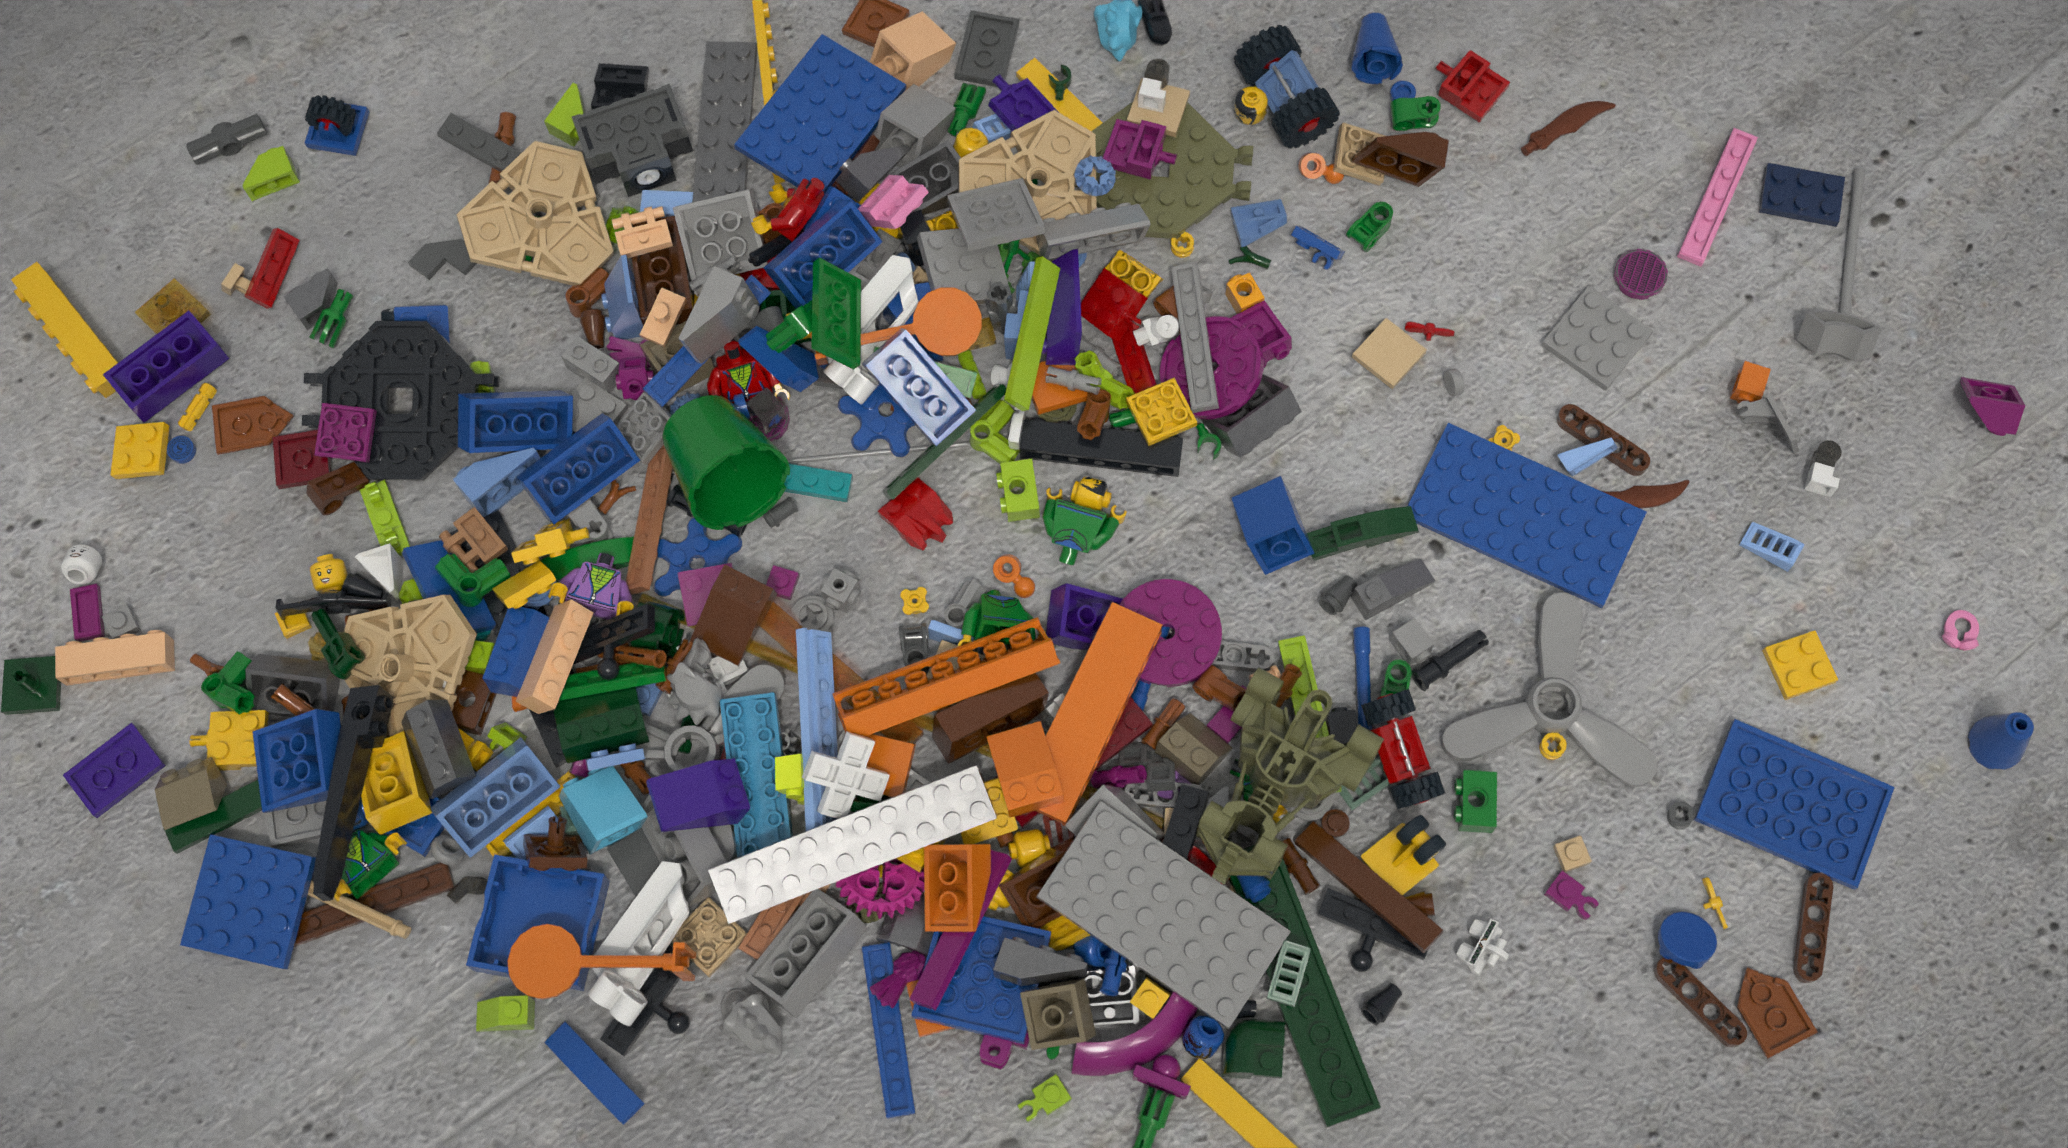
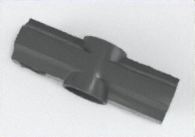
[186,113,267,165]
[985,282,1017,335]

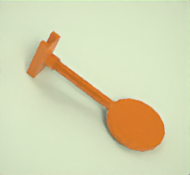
[810,287,982,366]
[508,924,696,999]

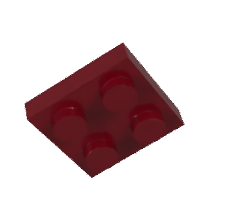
[273,430,331,489]

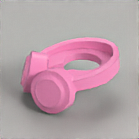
[1941,610,1979,651]

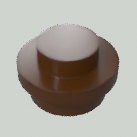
[1321,809,1350,838]

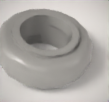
[431,835,465,865]

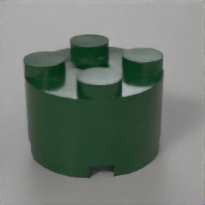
[630,601,685,662]

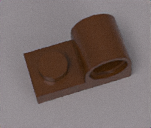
[306,462,369,515]

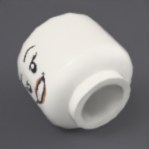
[61,544,102,584]

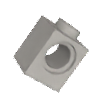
[1389,618,1434,665]

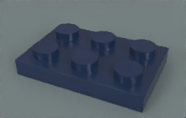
[1759,163,1845,227]

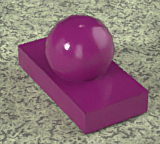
[1132,1054,1191,1100]

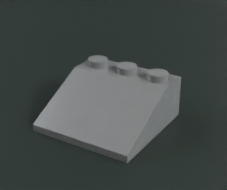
[673,188,768,281]
[678,266,759,364]

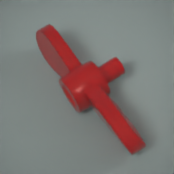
[1405,322,1455,341]

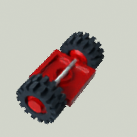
[1361,689,1445,809]

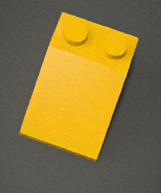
[361,731,432,835]

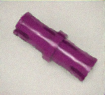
[1091,765,1147,789]

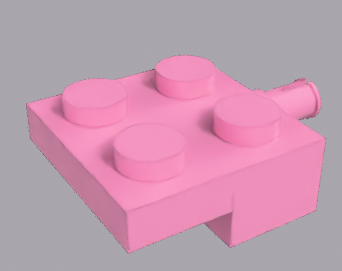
[858,175,929,229]

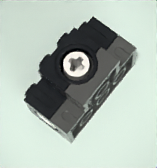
[572,84,693,197]

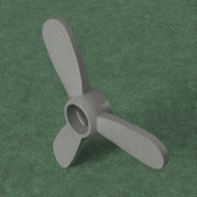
[1442,592,1657,787]
[608,665,784,861]

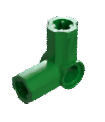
[766,300,812,353]
[435,554,511,607]
[201,651,255,715]

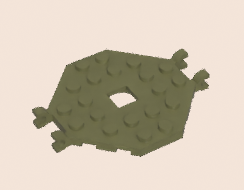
[1074,102,1254,239]

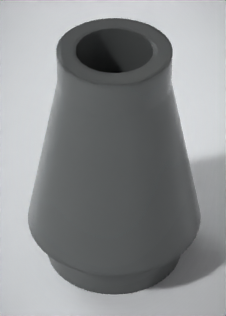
[1319,575,1357,615]

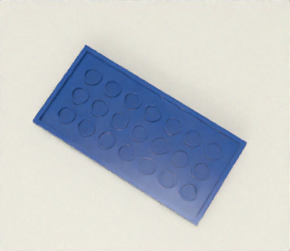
[1408,423,1647,608]

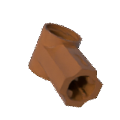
[565,268,609,318]
[1077,389,1111,440]
[1192,665,1246,712]

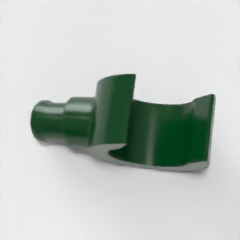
[1049,64,1072,101]

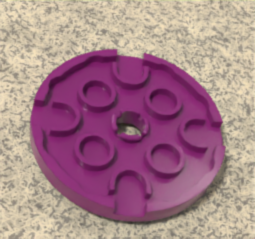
[1160,316,1264,419]
[1120,579,1222,687]

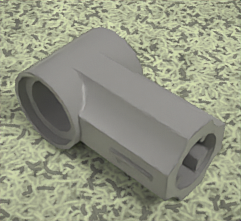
[944,580,987,630]

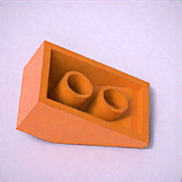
[986,721,1064,817]
[924,844,991,932]

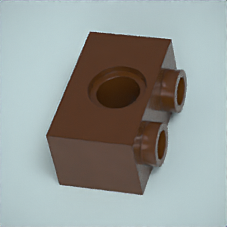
[452,670,497,736]

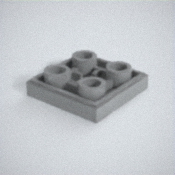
[617,392,672,465]

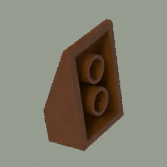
[1352,132,1449,187]
[690,564,777,666]
[999,836,1075,928]

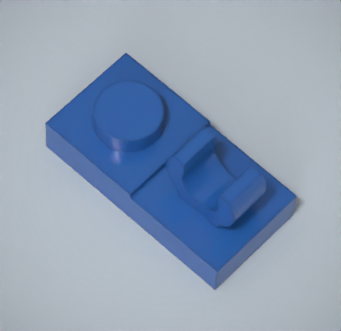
[1291,226,1345,270]

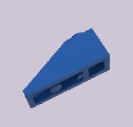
[738,326,819,392]

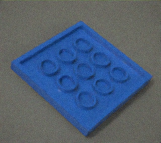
[180,834,316,969]
[911,916,1052,1044]

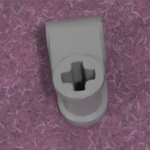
[567,499,613,543]

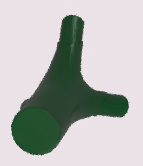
[1228,246,1271,270]

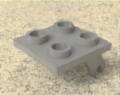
[1737,393,1801,454]

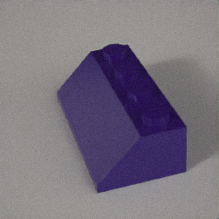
[1041,249,1082,365]
[103,311,229,423]

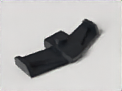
[275,590,391,620]

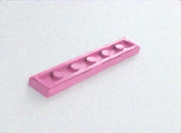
[1677,128,1758,267]

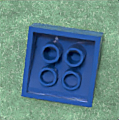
[253,709,341,813]

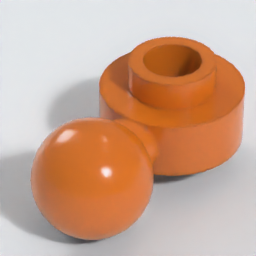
[1298,153,1344,184]
[993,554,1035,598]

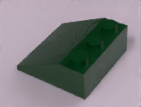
[554,687,650,764]

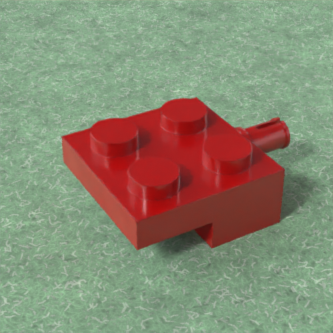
[1436,50,1510,123]
[1081,268,1148,342]

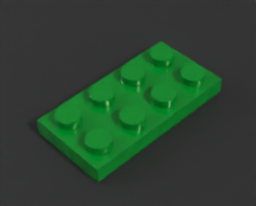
[811,258,861,370]

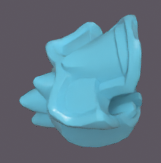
[1094,0,1142,61]

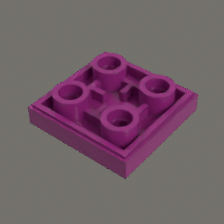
[314,403,377,463]

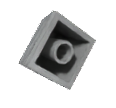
[875,84,956,167]
[1065,785,1165,843]

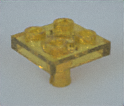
[135,278,211,334]

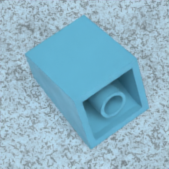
[559,766,648,855]

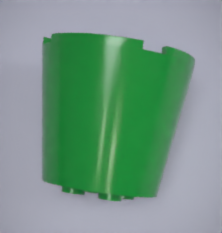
[662,395,790,530]

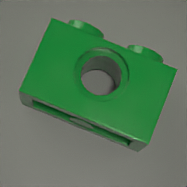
[1454,770,1497,833]

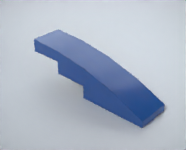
[544,1022,645,1125]

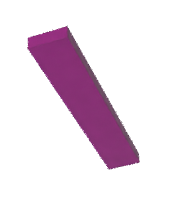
[909,850,1012,1011]

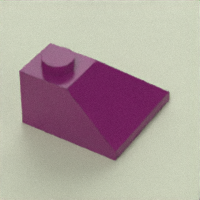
[1960,377,2026,436]

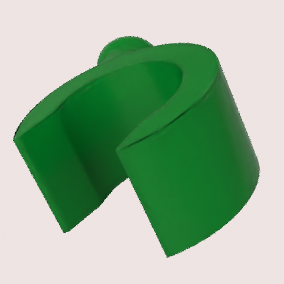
[1196,423,1221,460]

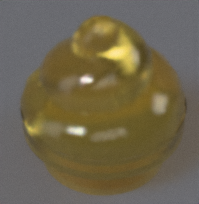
[308,632,326,661]

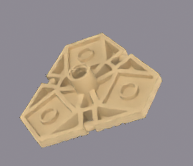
[958,110,1097,262]
[457,141,614,286]
[344,595,477,739]

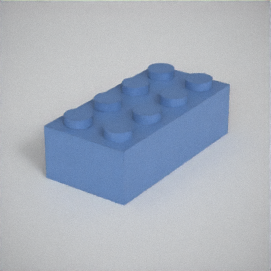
[431,737,560,858]

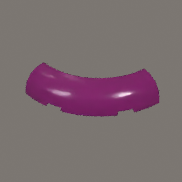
[1072,992,1198,1076]

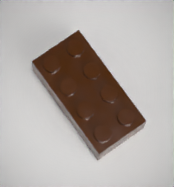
[631,216,694,325]
[932,673,1049,764]

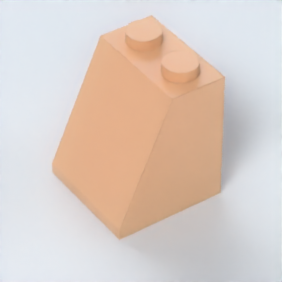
[870,11,956,92]

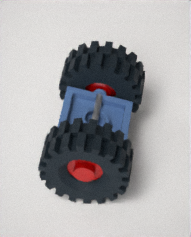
[1234,25,1340,148]

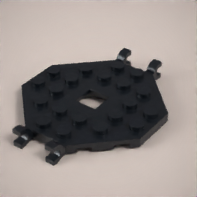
[302,321,500,481]

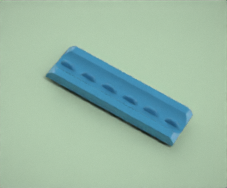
[720,692,793,858]

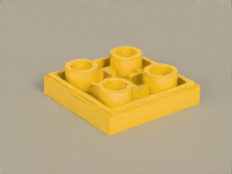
[1126,378,1197,446]
[492,560,556,609]

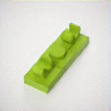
[360,480,411,557]

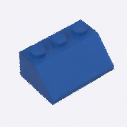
[483,607,550,697]

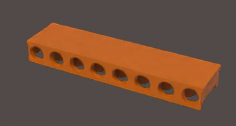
[1035,602,1163,826]
[832,617,1060,737]

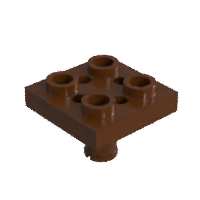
[523,816,588,871]

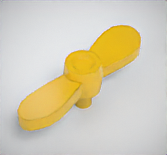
[1702,877,1728,929]

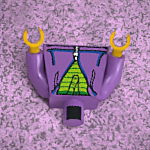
[548,553,634,620]

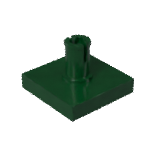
[1,656,61,715]

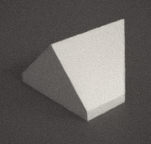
[355,543,404,601]

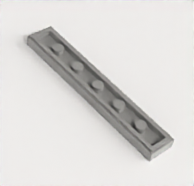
[1171,262,1219,413]

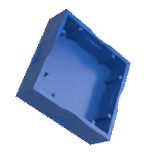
[466,854,610,991]

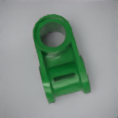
[1390,96,1441,131]
[1346,202,1393,252]
[1379,660,1411,716]

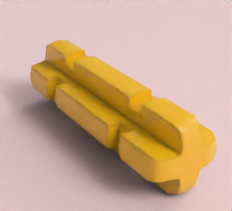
[178,383,217,431]

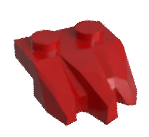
[878,477,954,551]

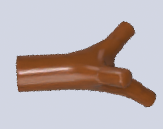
[597,480,636,515]
[190,654,224,676]

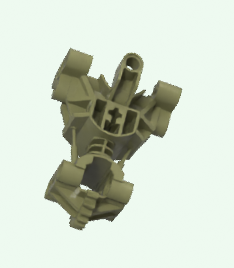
[1196,667,1384,884]

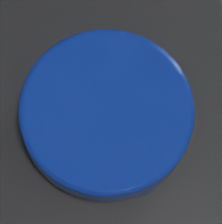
[1658,912,1717,969]

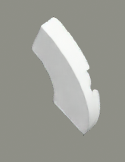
[1008,407,1027,450]

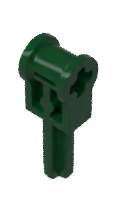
[311,609,365,680]

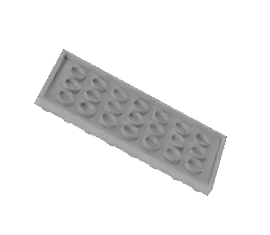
[1036,801,1291,1029]

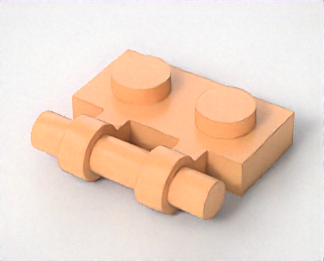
[612,206,673,258]

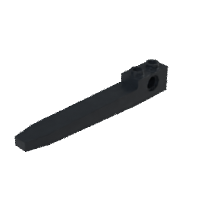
[313,685,394,901]

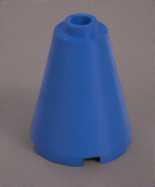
[1351,13,1403,84]
[1968,712,2034,770]

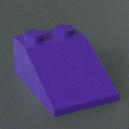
[1046,583,1123,651]
[646,759,751,832]

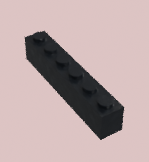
[1020,418,1183,477]

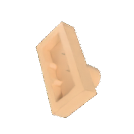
[639,288,687,347]

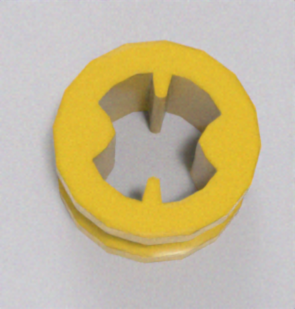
[1171,232,1194,258]
[1539,733,1567,760]

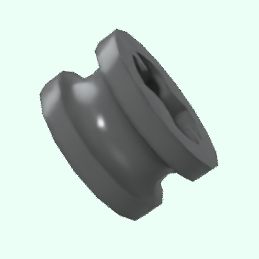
[1667,802,1695,830]

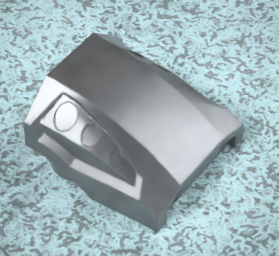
[876,888,934,957]
[1078,962,1140,1026]

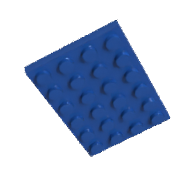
[734,34,906,195]
[1694,719,1895,890]

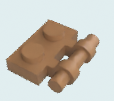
[439,507,508,573]

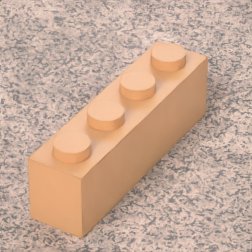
[516,599,593,714]
[55,630,175,686]

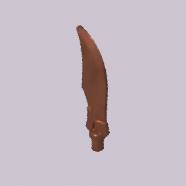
[1521,101,1616,156]
[1602,480,1690,508]

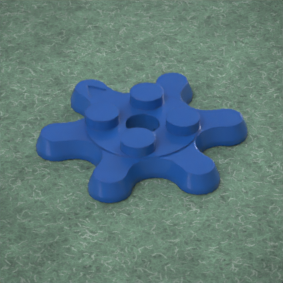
[838,372,915,457]
[654,518,742,597]

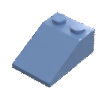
[601,255,644,340]
[453,448,540,517]

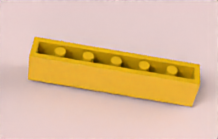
[11,261,118,398]

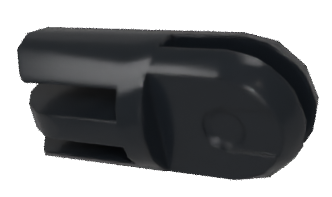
[1137,0,1172,46]

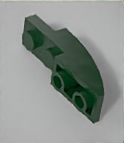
[1307,506,1419,561]

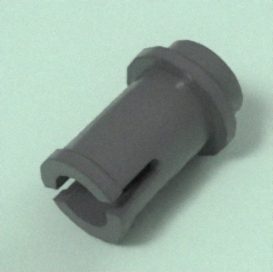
[763,497,799,528]

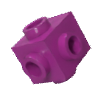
[615,357,654,400]

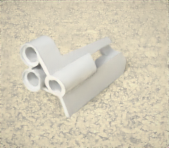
[823,255,918,405]
[588,861,689,1026]

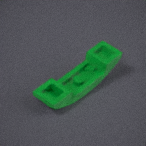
[540,537,634,583]

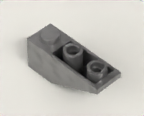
[993,937,1088,986]

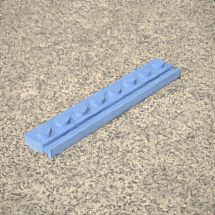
[796,628,838,831]

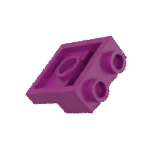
[1231,300,1292,368]

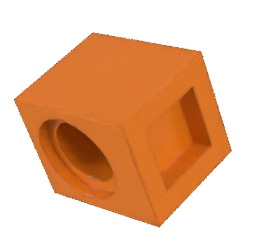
[1730,361,1771,403]

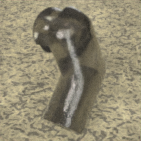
[447,876,487,904]

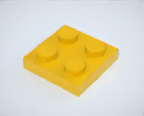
[110,422,170,479]
[1762,630,1838,700]

